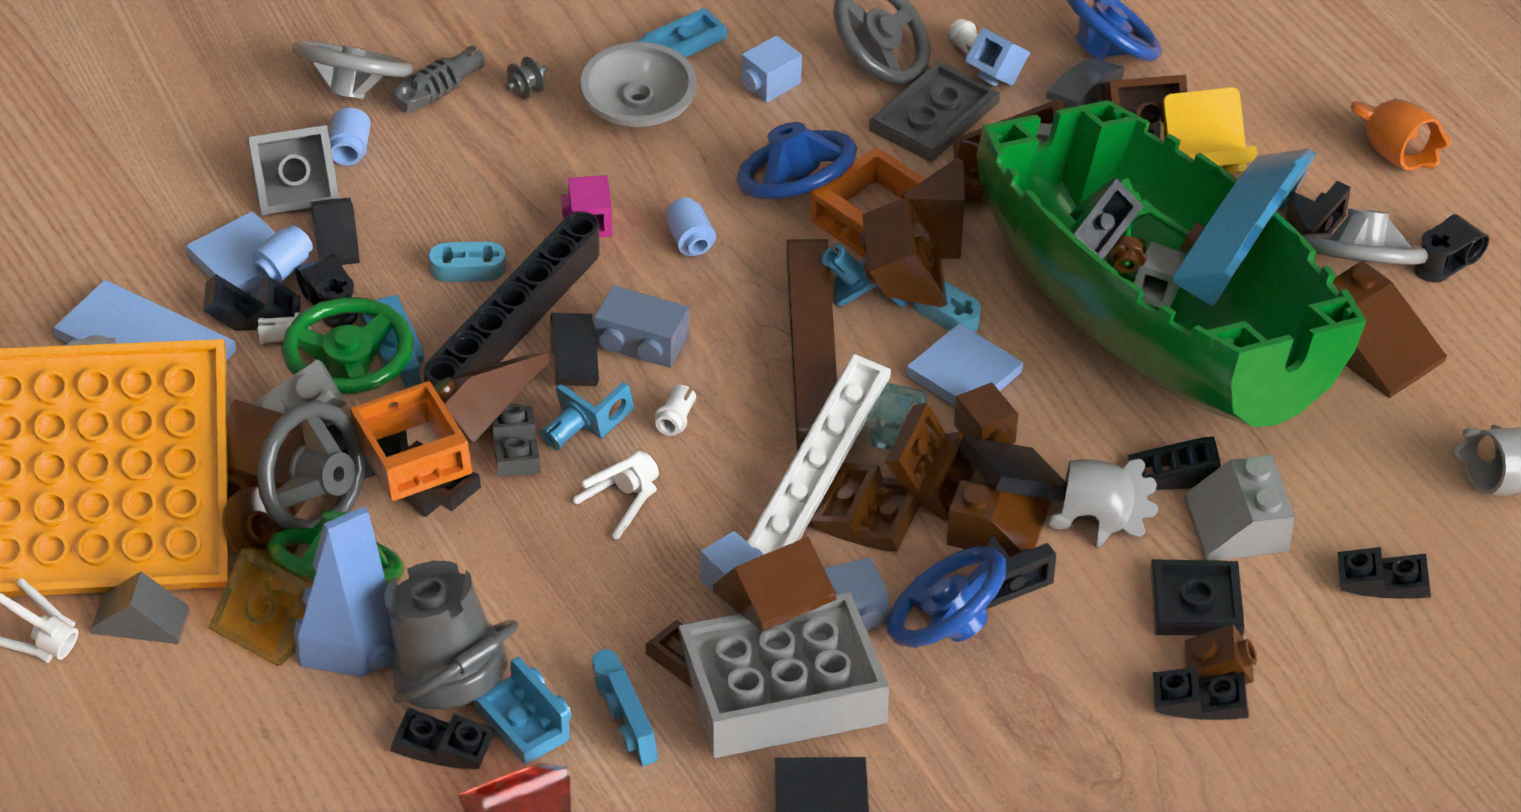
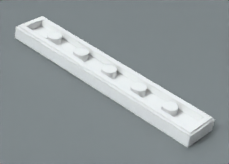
[747,354,891,555]

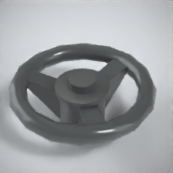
[833,0,931,85]
[256,400,366,530]

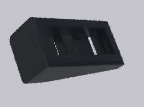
[1128,436,1221,490]

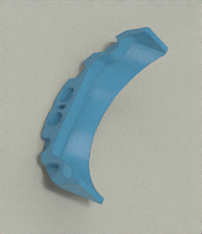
[1172,148,1317,306]

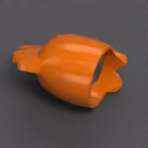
[1350,99,1451,170]

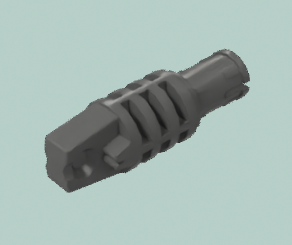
[391,45,485,114]

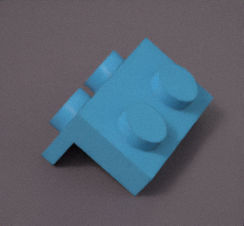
[474,656,572,765]

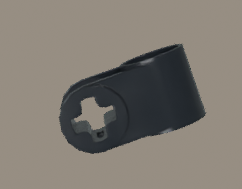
[1415,214,1490,282]
[295,254,358,328]

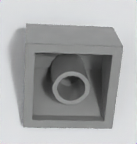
[246,125,340,216]
[1184,455,1295,561]

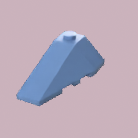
[293,506,395,677]

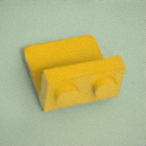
[1162,87,1258,174]

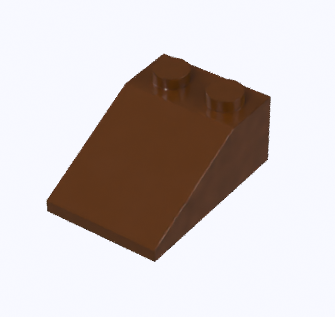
[1333,261,1447,398]

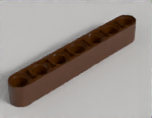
[787,239,837,451]

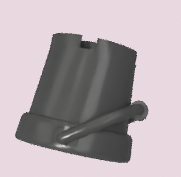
[384,561,518,709]

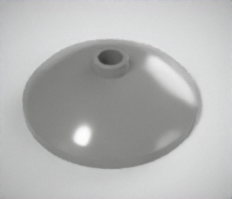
[580,42,696,128]

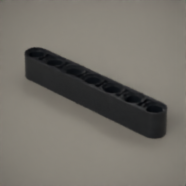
[424,212,600,387]

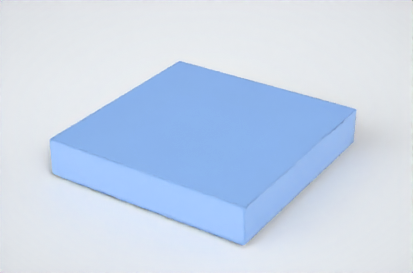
[186,211,275,292]
[906,323,1023,406]

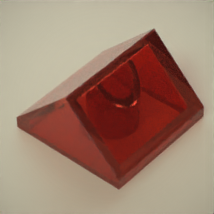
[458,763,571,812]

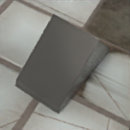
[91,572,189,644]

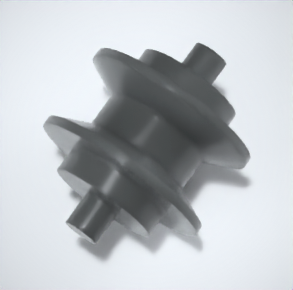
[505,56,547,99]

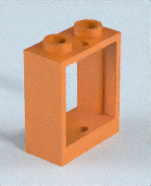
[810,147,926,258]
[350,381,472,502]

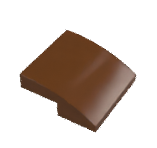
[885,403,976,521]
[811,463,920,551]

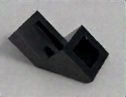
[203,274,300,331]

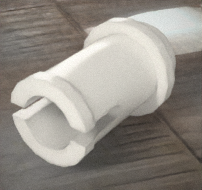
[948,19,978,56]
[258,312,311,344]
[655,385,697,436]

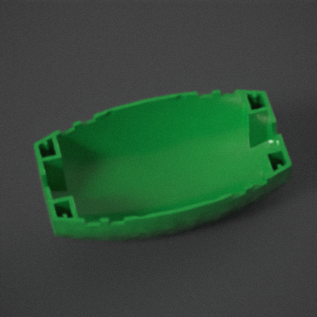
[977,100,1367,427]

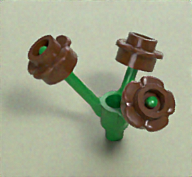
[1106,178,1205,273]

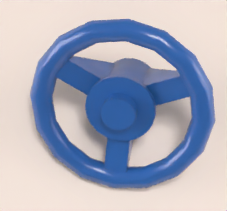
[1067,0,1162,62]
[736,122,857,199]
[887,546,1007,648]

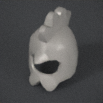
[1453,425,1521,496]
[1046,459,1158,548]

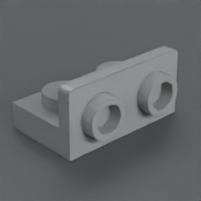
[251,359,347,424]

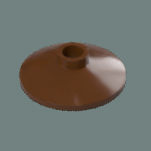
[222,487,298,569]

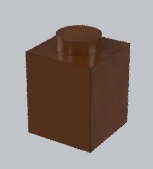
[954,382,1018,444]

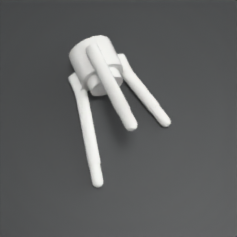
[572,451,659,540]
[0,578,79,663]

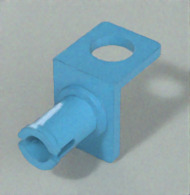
[822,244,907,307]
[540,382,634,451]

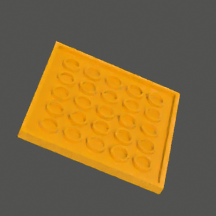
[0,339,229,597]

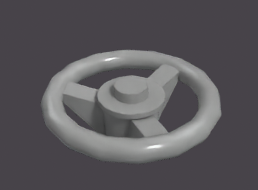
[292,40,413,99]
[1303,208,1428,265]

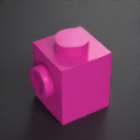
[561,175,612,237]

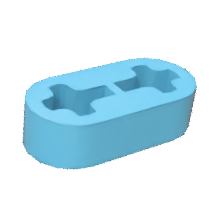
[429,241,506,282]
[912,281,981,332]

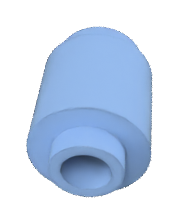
[329,108,371,166]
[666,198,716,256]
[252,225,313,283]

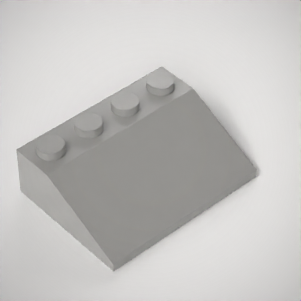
[679,592,889,758]

